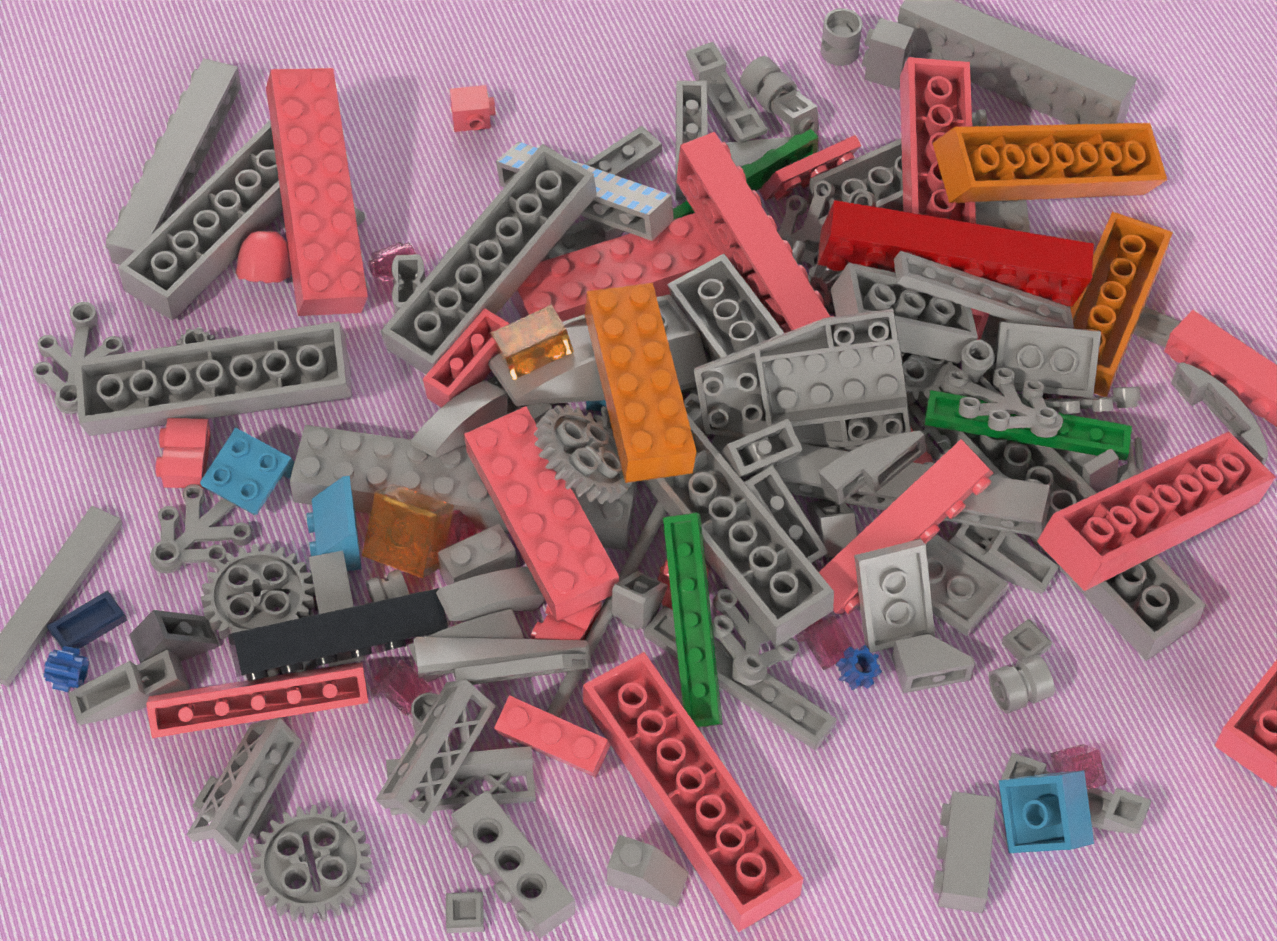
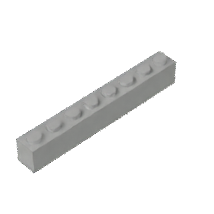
[106,58,241,265]

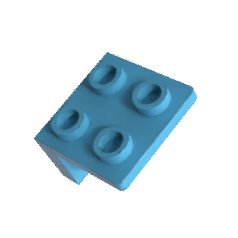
[200,427,295,515]

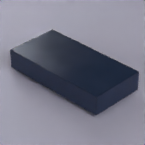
[47,590,127,650]

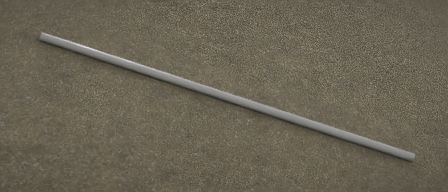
[547,241,807,718]

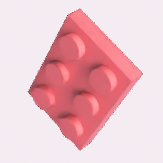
[759,135,861,201]

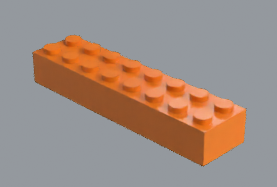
[932,123,1167,203]

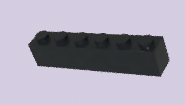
[228,588,448,682]

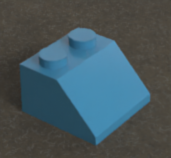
[306,476,362,571]
[999,770,1095,853]

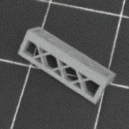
[375,680,496,825]
[186,718,302,855]
[386,746,536,815]

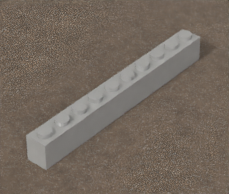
[712,434,1051,537]

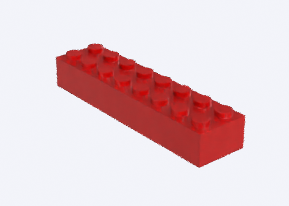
[817,200,1094,307]

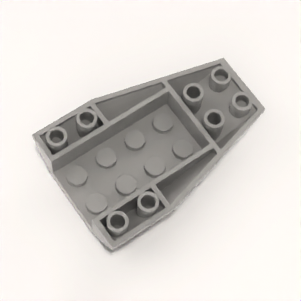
[488,294,707,406]
[694,309,911,447]

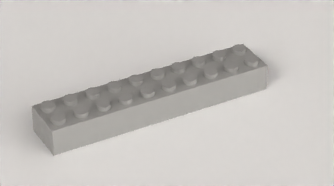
[924,376,1206,661]
[290,425,637,551]

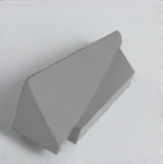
[414,637,592,685]

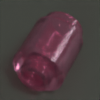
[368,242,416,282]

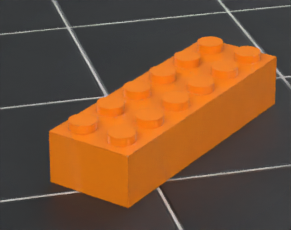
[1070,211,1173,397]
[585,283,697,483]

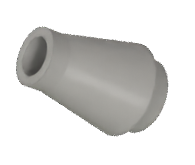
[961,340,995,384]

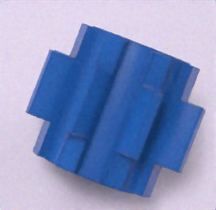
[836,645,882,691]
[43,646,89,693]

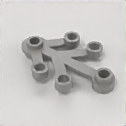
[778,180,876,267]
[33,302,124,414]
[943,368,1063,438]
[1018,387,1141,414]
[150,484,252,573]
[712,589,799,686]

